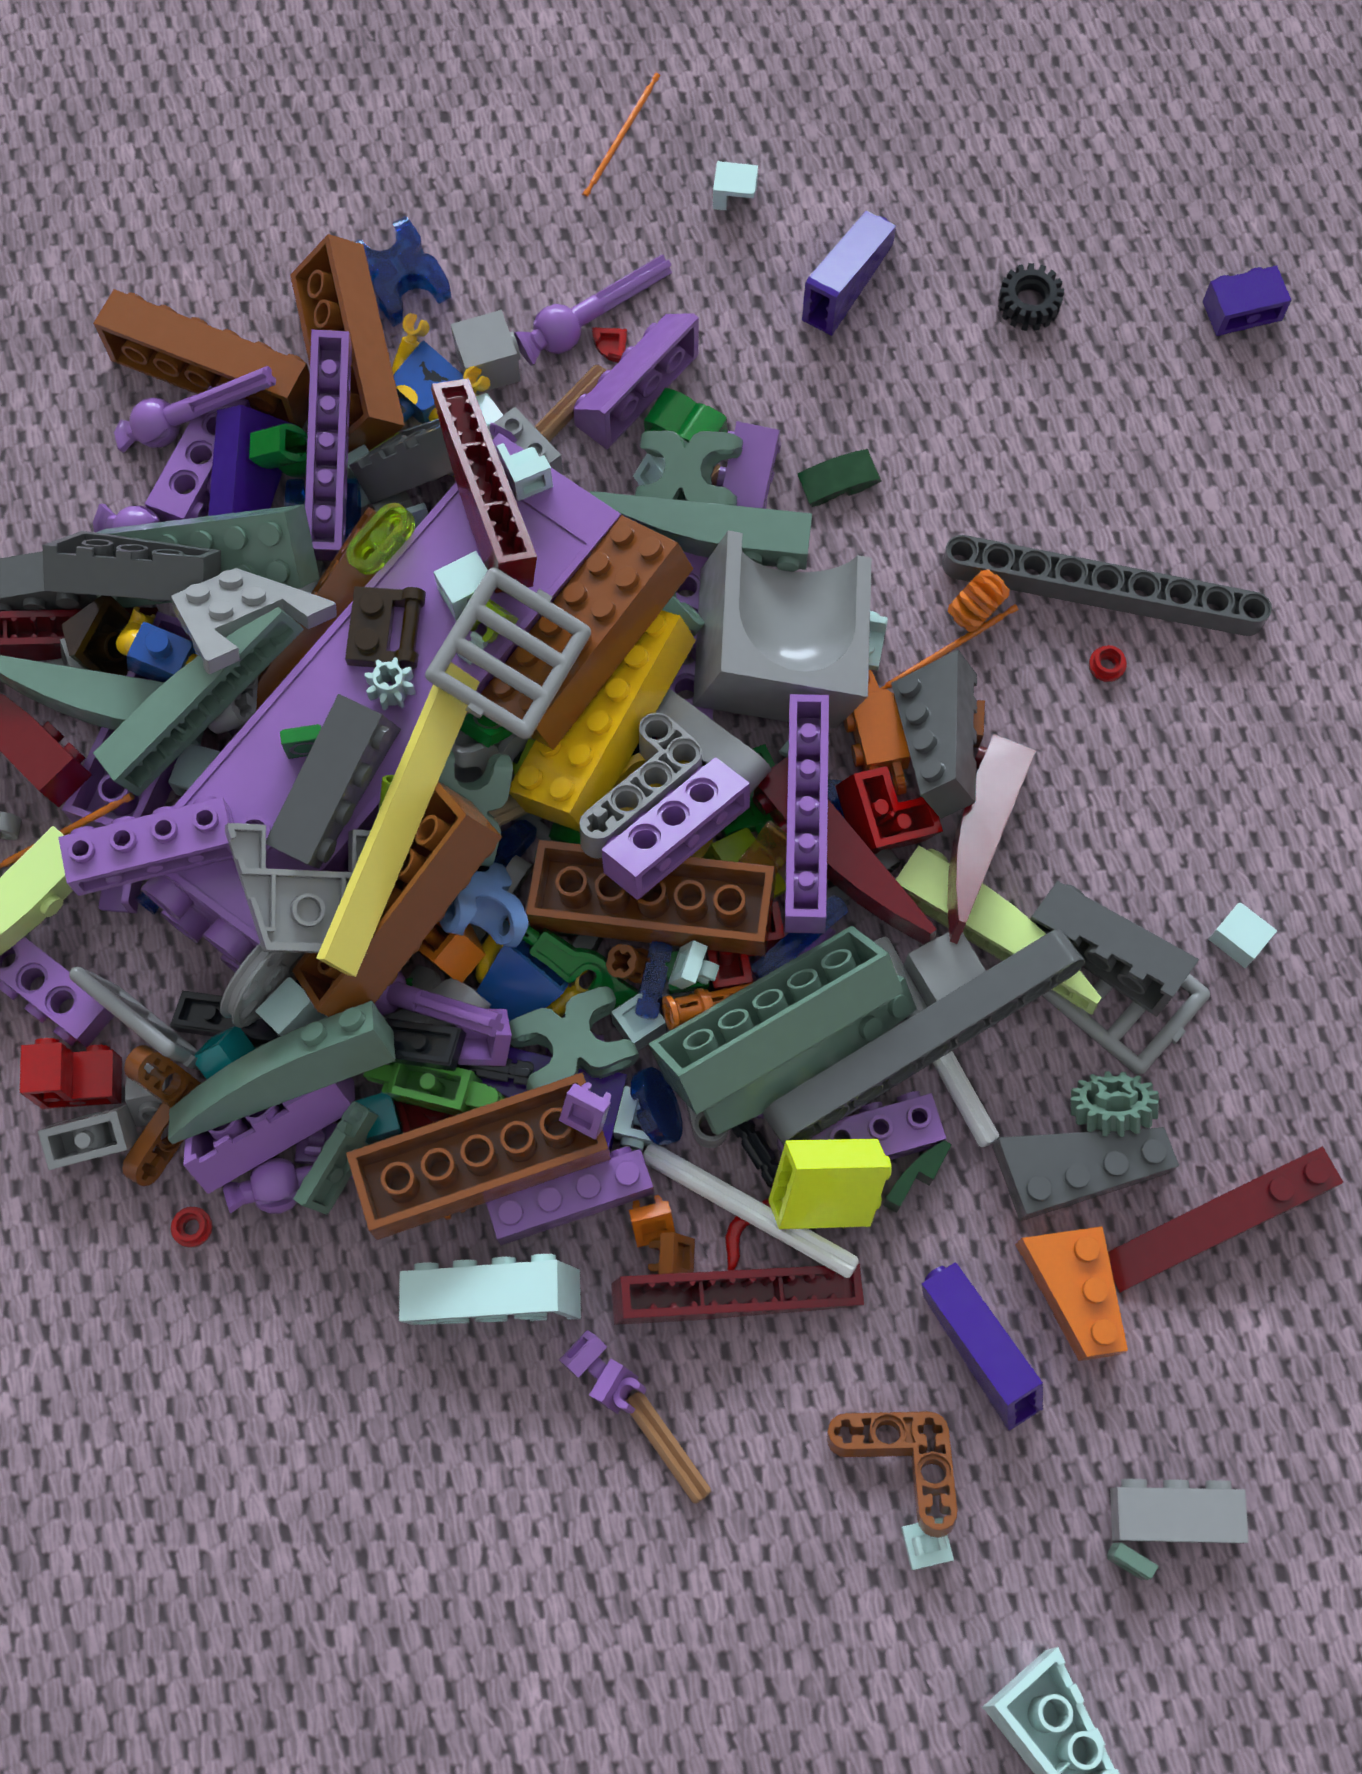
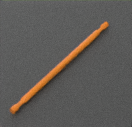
[582,72,660,197]
[880,604,1019,690]
[0,792,135,869]

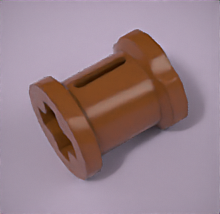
[606,944,656,984]

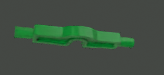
[522,925,664,1018]

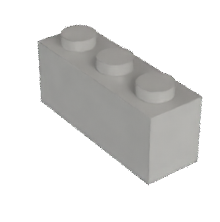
[1110,1479,1249,1543]

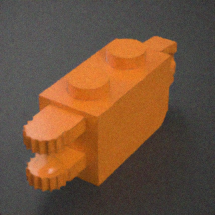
[843,670,911,795]

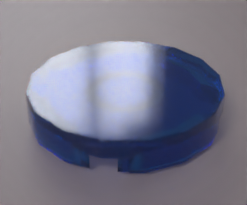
[630,1067,683,1146]

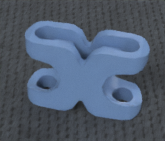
[439,862,528,948]

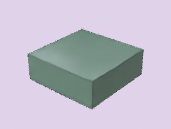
[1106,1542,1158,1580]

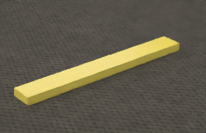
[316,662,480,977]

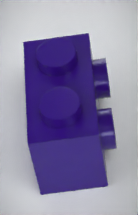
[1202,265,1292,336]

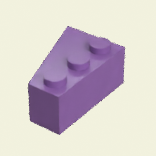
[716,421,781,509]

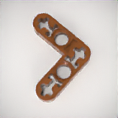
[122,1045,201,1186]
[827,1411,957,1538]

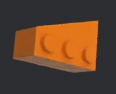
[418,922,486,983]
[1015,1226,1128,1361]

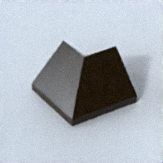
[62,595,131,676]

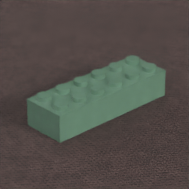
[95,504,320,608]
[648,926,904,1115]

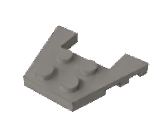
[171,568,337,674]
[225,823,371,953]

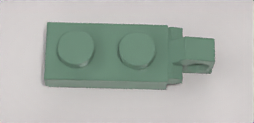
[293,1101,379,1214]

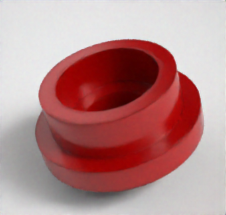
[1089,645,1127,682]
[171,1206,212,1248]

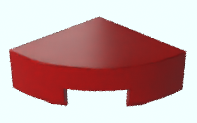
[592,327,627,363]

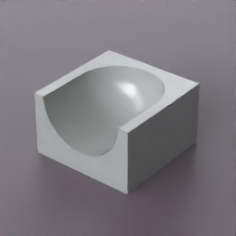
[693,530,872,728]

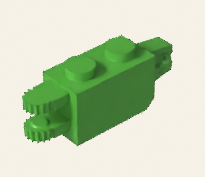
[363,1062,505,1115]

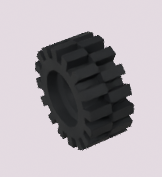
[998,263,1064,331]

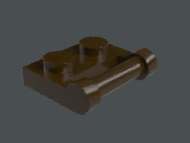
[345,586,426,669]

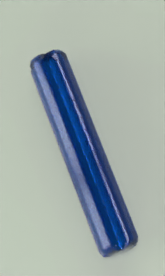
[751,895,848,980]

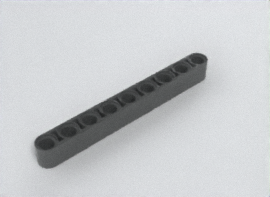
[942,535,1272,636]
[763,929,1085,1146]

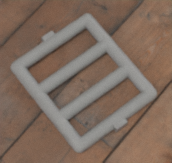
[425,568,591,739]
[69,967,200,1071]
[1042,974,1210,1075]

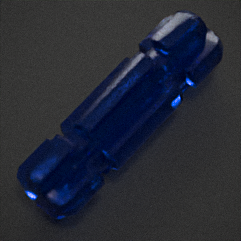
[635,942,673,1019]

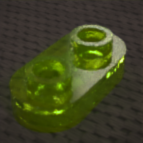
[346,503,415,575]

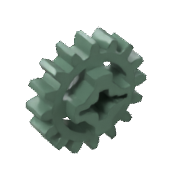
[1070,1071,1159,1137]

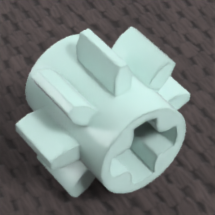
[364,657,416,710]

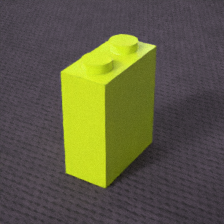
[768,1139,892,1229]

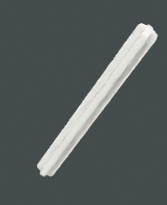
[874,937,999,1147]
[643,1143,859,1278]

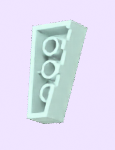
[399,1254,581,1325]
[983,1647,1120,1774]

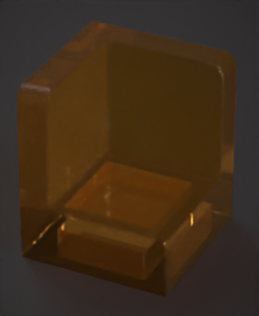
[738,821,787,877]

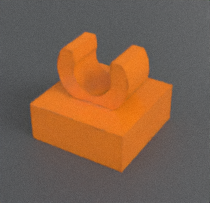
[629,1195,675,1248]

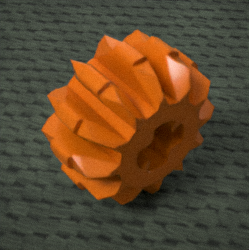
[948,569,1010,632]

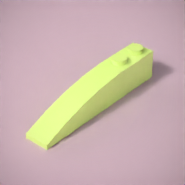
[0,826,73,955]
[895,845,1101,1015]

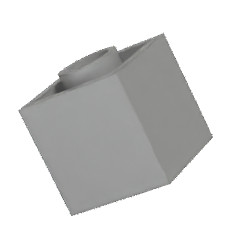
[450,310,521,394]
[904,932,986,1007]

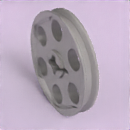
[220,943,305,1028]

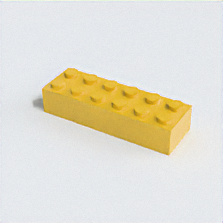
[509,610,696,832]

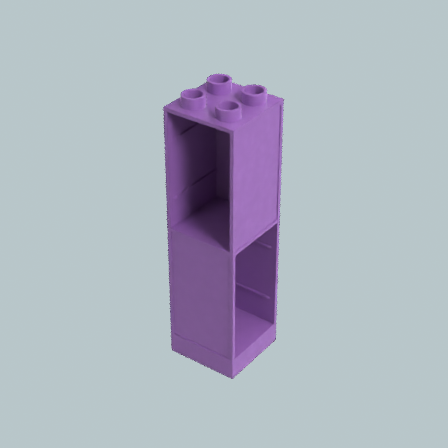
[141,433,621,973]

